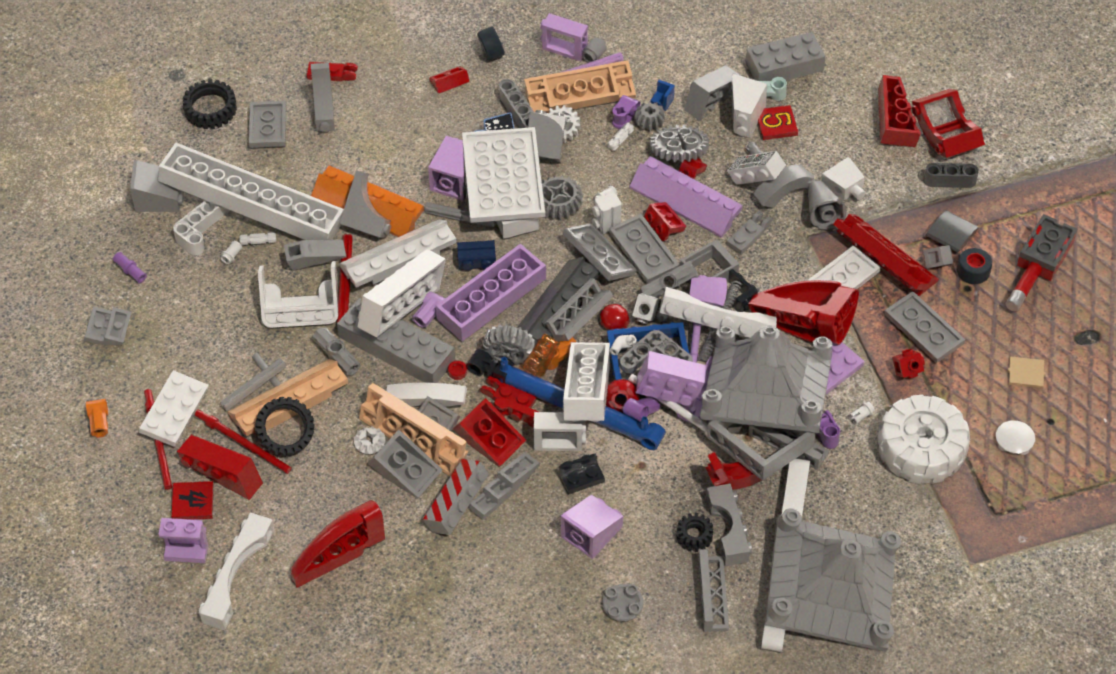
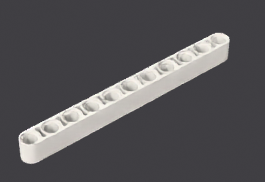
[761,459,810,652]

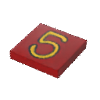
[758,105,798,140]

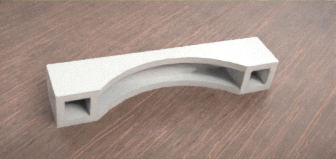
[660,287,777,338]
[199,513,274,631]

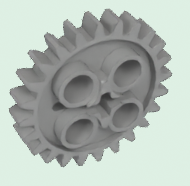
[650,125,709,162]

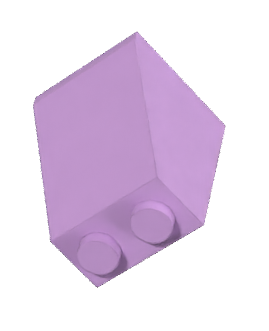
[428,136,465,201]
[561,495,623,559]

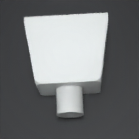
[821,157,866,200]

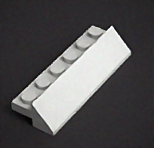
[339,219,456,287]

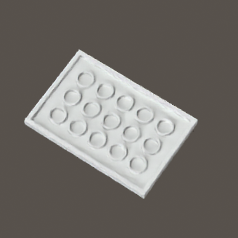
[462,127,545,223]

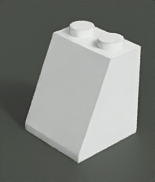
[732,74,767,138]

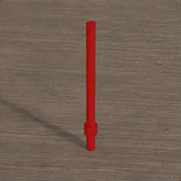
[144,389,172,490]
[195,409,292,474]

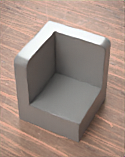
[923,245,953,268]

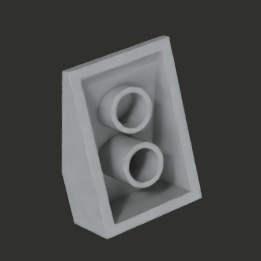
[368,430,443,498]

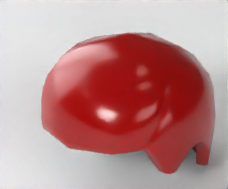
[599,304,630,330]

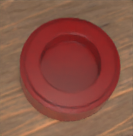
[448,360,467,380]

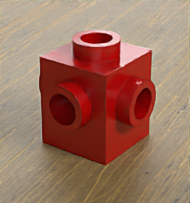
[892,349,925,378]

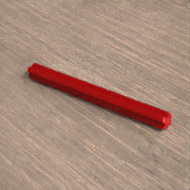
[337,234,353,323]

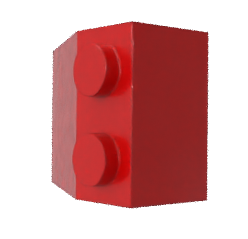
[453,398,526,467]

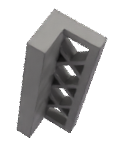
[545,278,613,341]
[749,425,829,470]
[698,549,729,632]

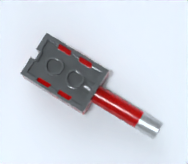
[1006,214,1078,311]

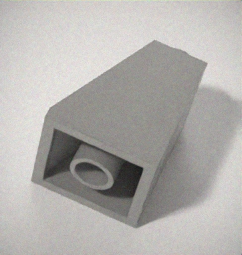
[130,160,184,212]

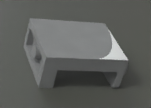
[528,110,568,163]

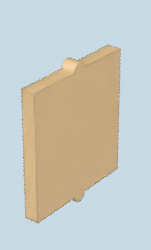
[1007,357,1046,388]

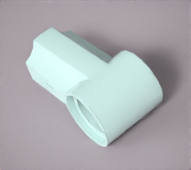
[759,77,787,101]

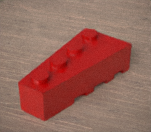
[878,75,921,147]
[177,435,263,500]

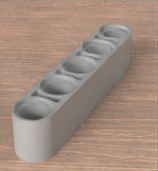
[499,79,534,128]

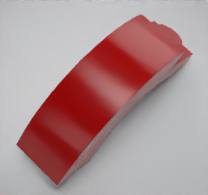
[705,452,762,490]

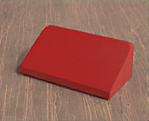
[429,66,470,93]

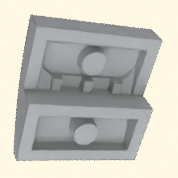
[84,306,132,345]

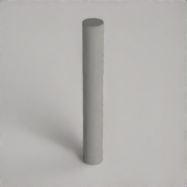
[252,353,281,387]

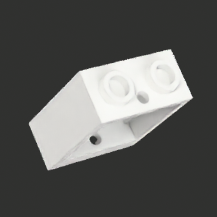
[534,412,586,451]

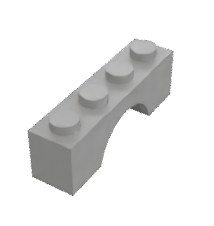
[706,484,752,566]

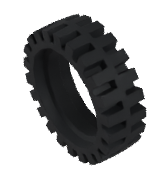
[183,79,237,129]
[255,397,315,457]

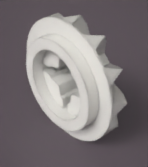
[354,426,385,454]

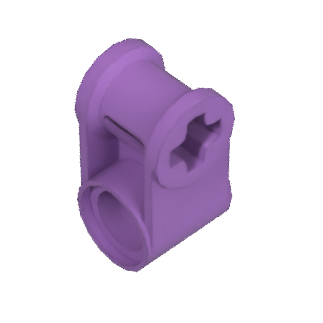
[612,95,641,129]
[815,410,840,449]

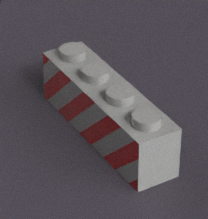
[423,459,489,535]

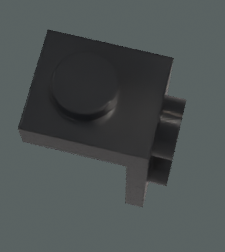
[728,269,758,312]

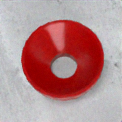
[606,379,640,413]

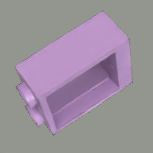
[540,13,588,62]

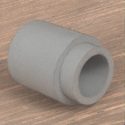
[582,38,607,63]

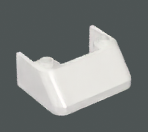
[258,261,338,327]

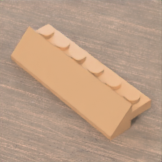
[524,60,636,113]
[228,359,348,437]
[359,383,469,476]

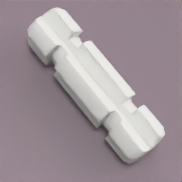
[607,122,634,151]
[240,232,276,245]

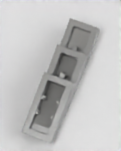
[469,452,540,520]

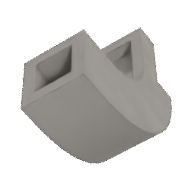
[753,165,815,208]

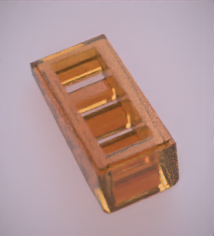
[523,333,560,377]

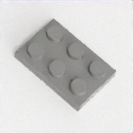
[249,101,286,148]

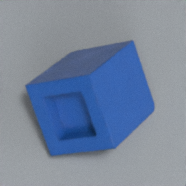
[650,80,675,111]

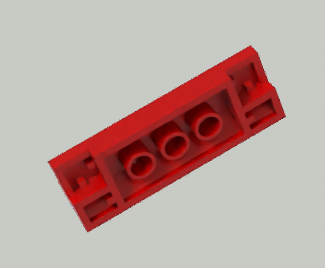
[833,213,939,297]

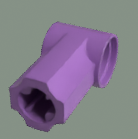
[623,397,660,422]

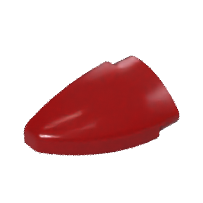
[748,280,859,345]
[290,500,385,588]

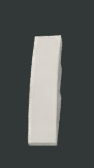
[386,383,467,407]

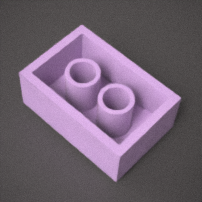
[636,351,706,407]

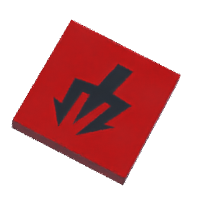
[172,481,214,520]

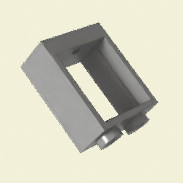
[680,239,739,283]

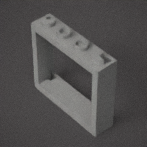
[707,420,815,480]

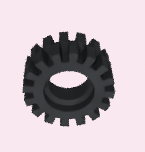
[676,513,714,552]

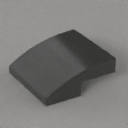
[926,210,978,252]

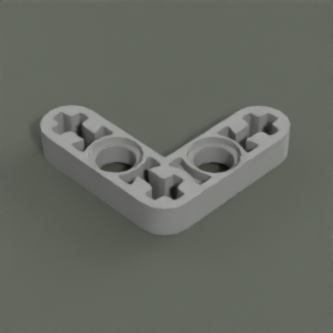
[620,330,693,373]

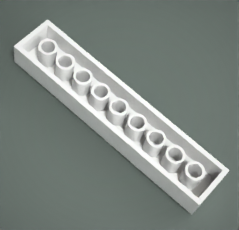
[158,143,344,240]

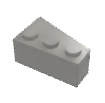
[684,66,741,121]

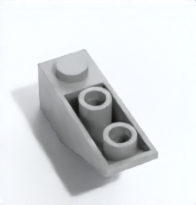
[284,240,346,271]

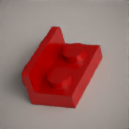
[643,202,687,241]

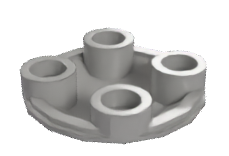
[603,584,644,621]

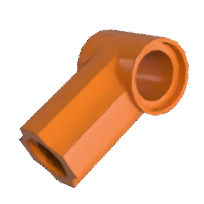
[542,337,576,370]
[86,399,108,438]

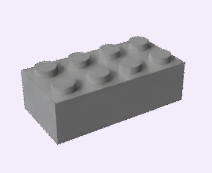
[745,32,826,81]

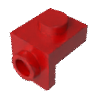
[679,158,707,180]

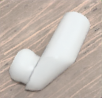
[609,335,636,355]

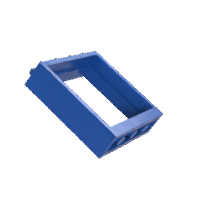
[607,322,689,398]

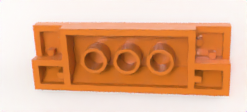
[311,165,424,237]

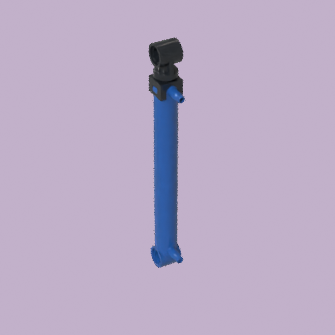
[466,349,666,450]

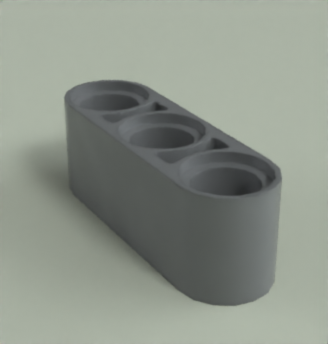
[923,163,979,188]

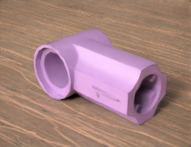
[412,291,445,328]

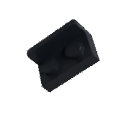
[559,453,605,495]

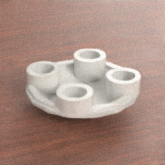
[996,421,1035,455]

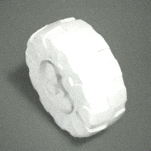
[878,395,970,484]

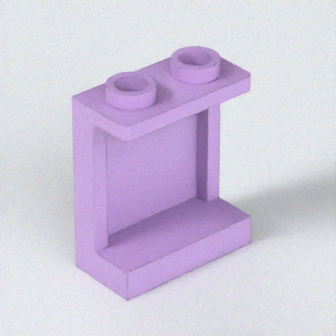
[159,518,208,563]

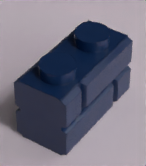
[457,240,496,271]

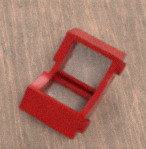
[912,89,985,158]

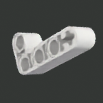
[173,200,230,255]

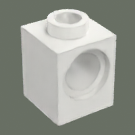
[632,293,660,323]

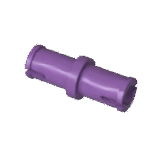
[113,252,147,283]

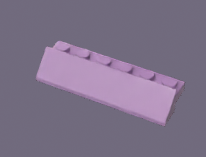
[630,156,742,238]

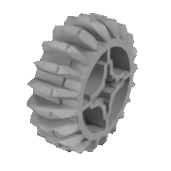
[541,174,583,220]
[483,324,535,365]

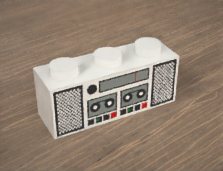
[727,151,786,185]

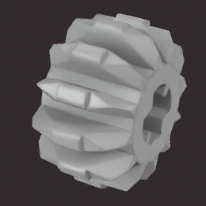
[635,101,665,131]

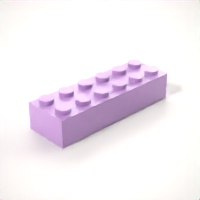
[436,244,546,342]

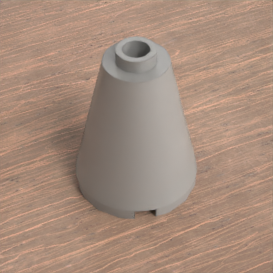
[808,181,847,230]

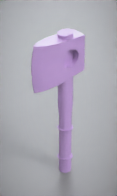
[690,275,727,363]

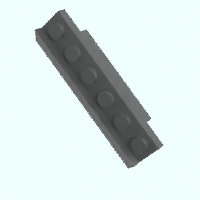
[517,257,600,352]

